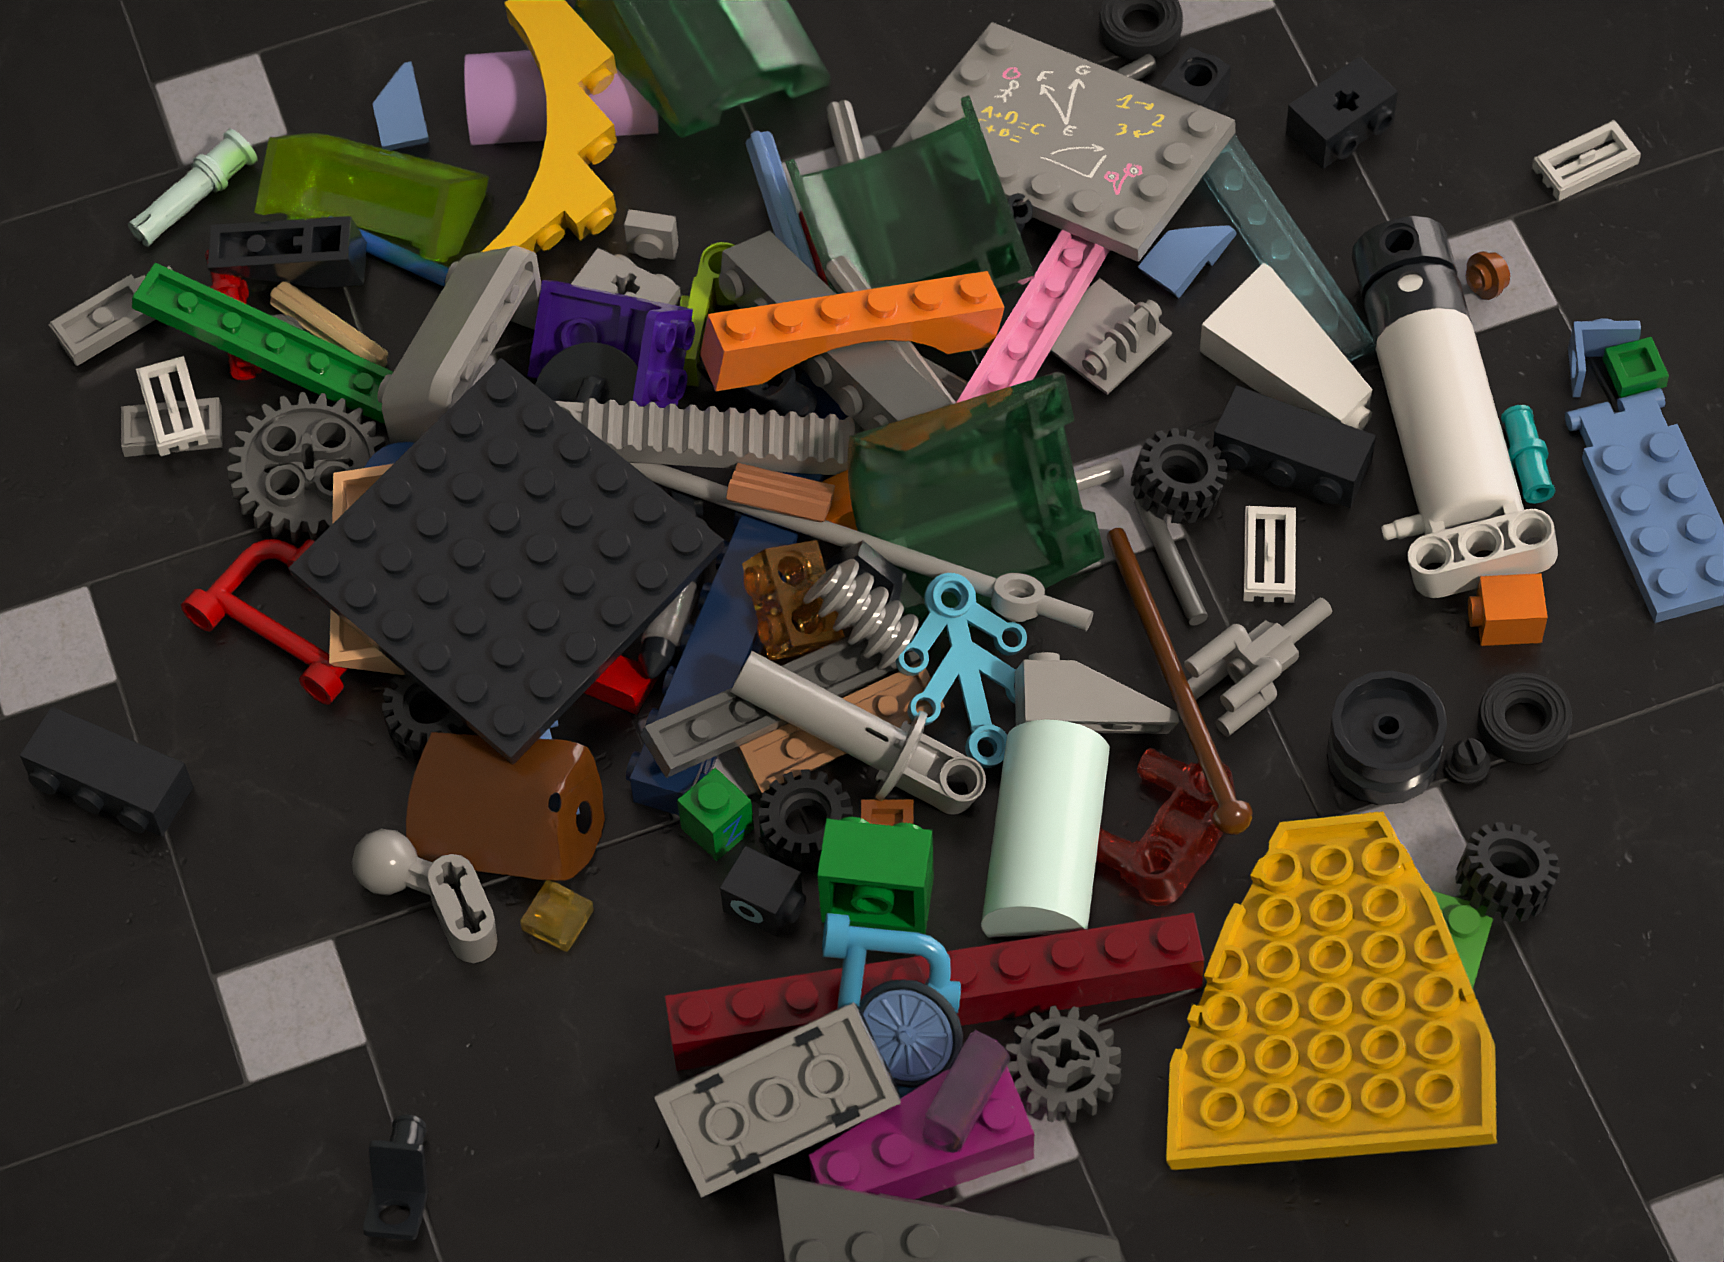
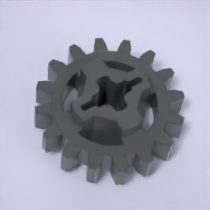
[1005,1006,1121,1123]

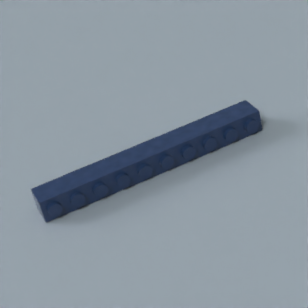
[626,370,849,815]

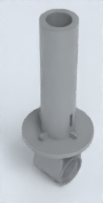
[730,651,986,814]

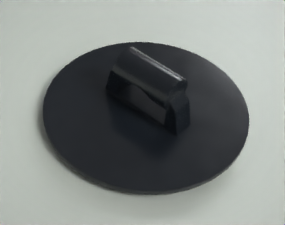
[535,342,638,405]

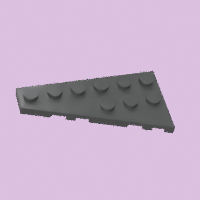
[774,1174,1121,1262]

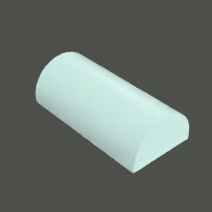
[981,720,1110,938]

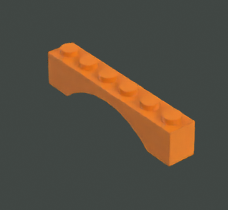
[700,271,1005,391]

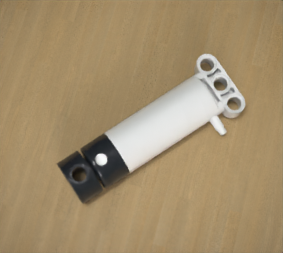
[1351,216,1558,598]

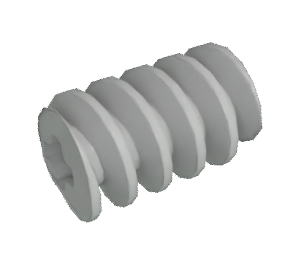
[803,559,919,670]

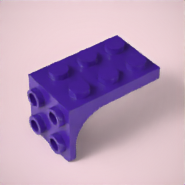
[527,280,695,408]

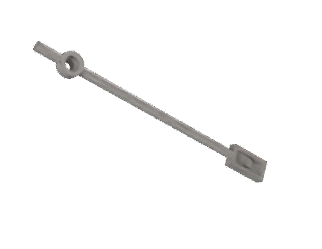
[629,462,1093,631]

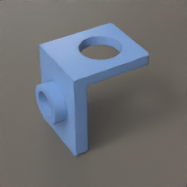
[1568,318,1641,397]

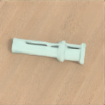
[128,128,257,247]

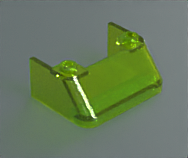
[254,133,489,262]

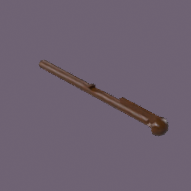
[1106,527,1253,835]

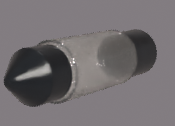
[638,571,703,679]

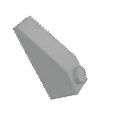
[1015,652,1179,734]

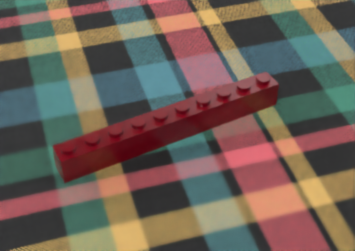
[665,913,1204,1071]

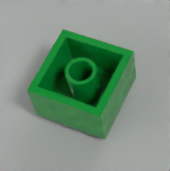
[817,817,934,934]

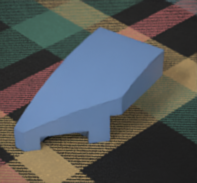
[373,62,429,152]
[1138,225,1237,298]

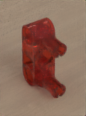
[1096,748,1237,906]

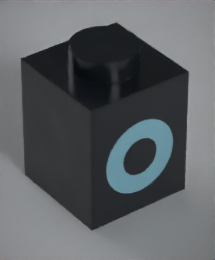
[720,846,806,937]

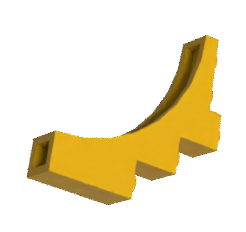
[482,0,617,253]

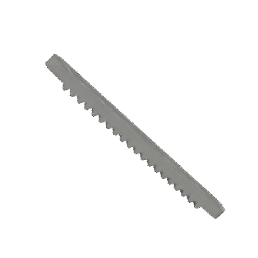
[555,398,1030,486]

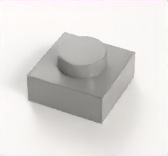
[624,210,679,260]

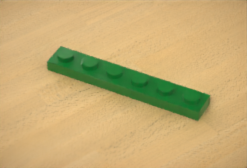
[132,263,393,425]

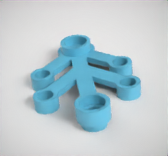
[896,573,1027,768]

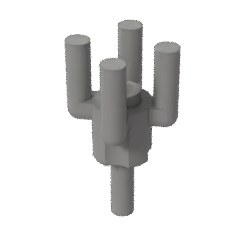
[1184,597,1332,737]

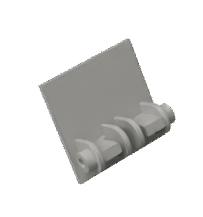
[1050,278,1172,395]

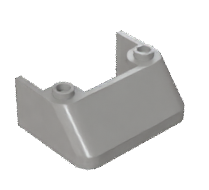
[378,245,541,444]

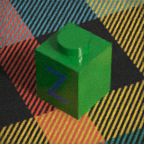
[677,768,754,862]

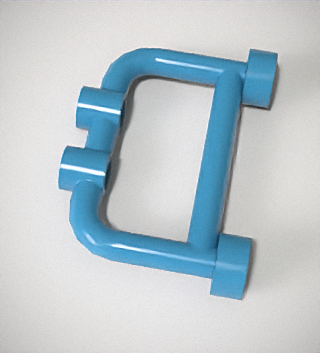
[822,913,961,1099]

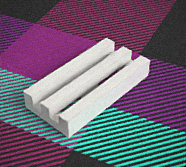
[1532,120,1641,201]
[136,356,208,456]
[1243,506,1296,603]

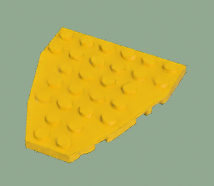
[1166,811,1496,1170]

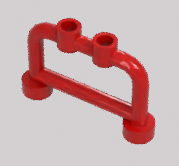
[181,539,348,705]

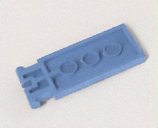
[1565,388,1724,623]

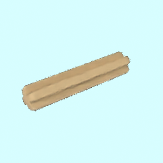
[270,282,388,368]

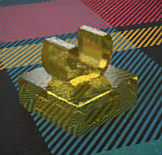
[520,880,594,952]

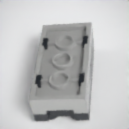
[654,1002,901,1197]

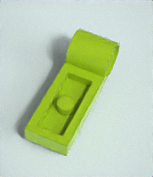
[680,242,735,386]

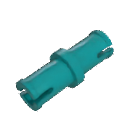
[1501,405,1555,504]

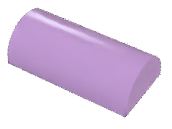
[464,43,658,145]

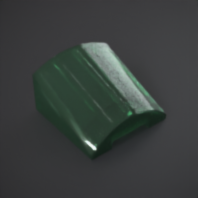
[573,0,830,138]
[785,95,1035,296]
[848,372,1105,638]

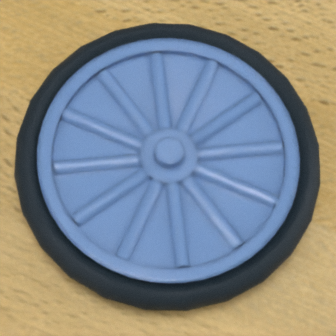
[859,979,963,1088]

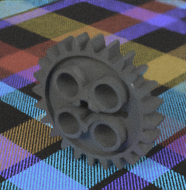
[227,392,385,544]

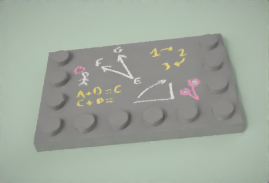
[892,22,1236,262]

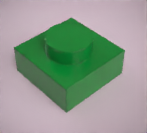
[1603,337,1669,398]

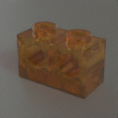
[742,540,845,660]

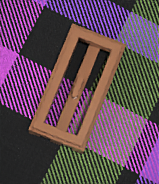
[726,463,835,522]

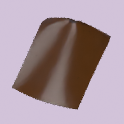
[406,732,605,881]

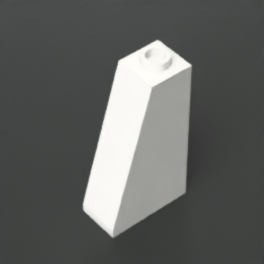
[1200,263,1372,430]

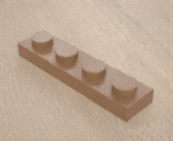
[737,662,945,795]

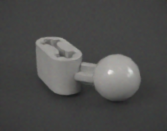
[351,829,497,963]

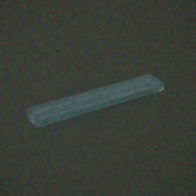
[1203,134,1375,361]

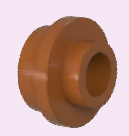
[1465,251,1510,300]

